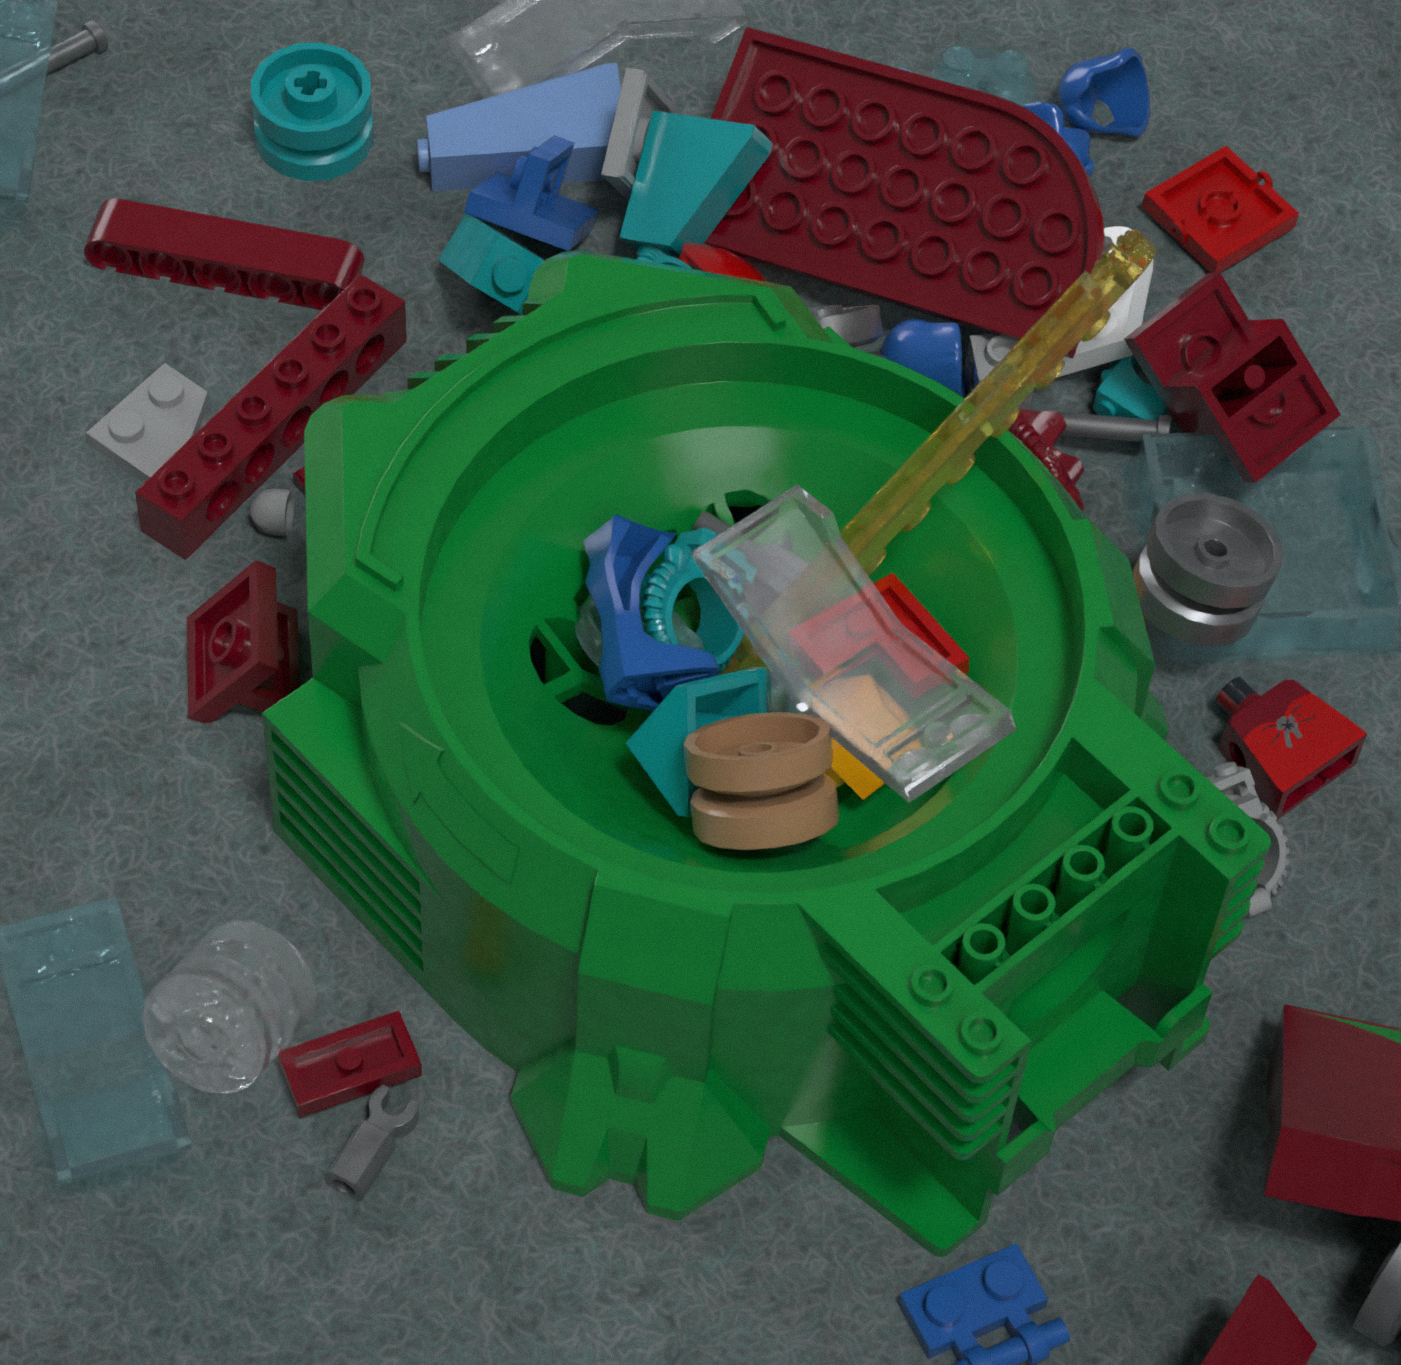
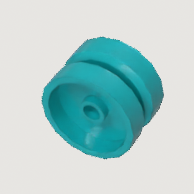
[251,42,373,181]

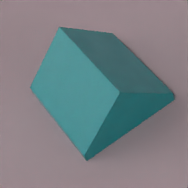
[625,667,767,817]

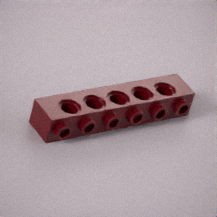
[135,274,407,560]

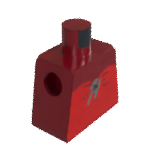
[1215,677,1367,820]

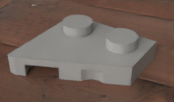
[86,363,209,483]

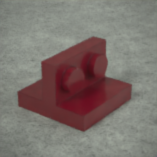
[187,560,300,723]

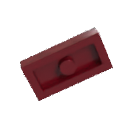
[277,1010,422,1118]

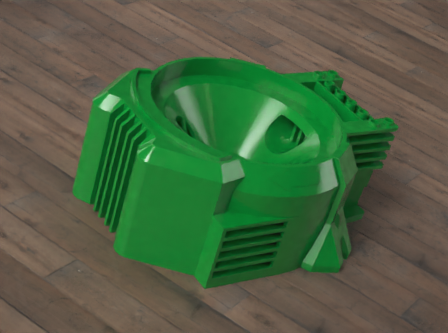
[262,250,1271,1257]

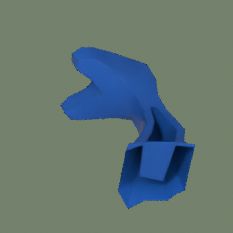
[583,514,720,711]

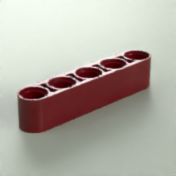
[84,198,365,310]

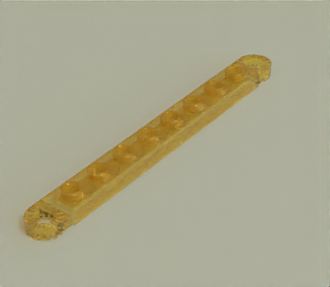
[716,228,1156,676]

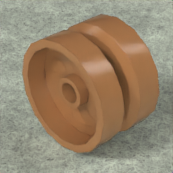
[683,712,839,850]

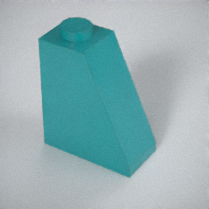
[619,111,773,259]

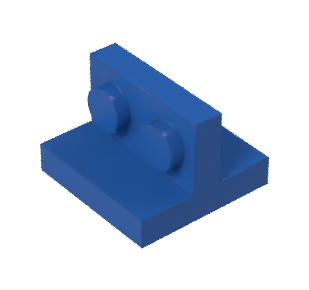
[464,135,600,251]

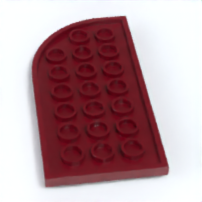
[704,27,1105,359]

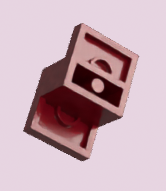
[1124,272,1341,483]

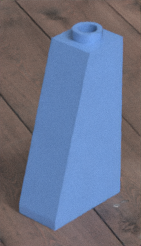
[417,63,621,192]

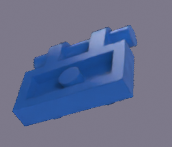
[898,1243,1070,1365]

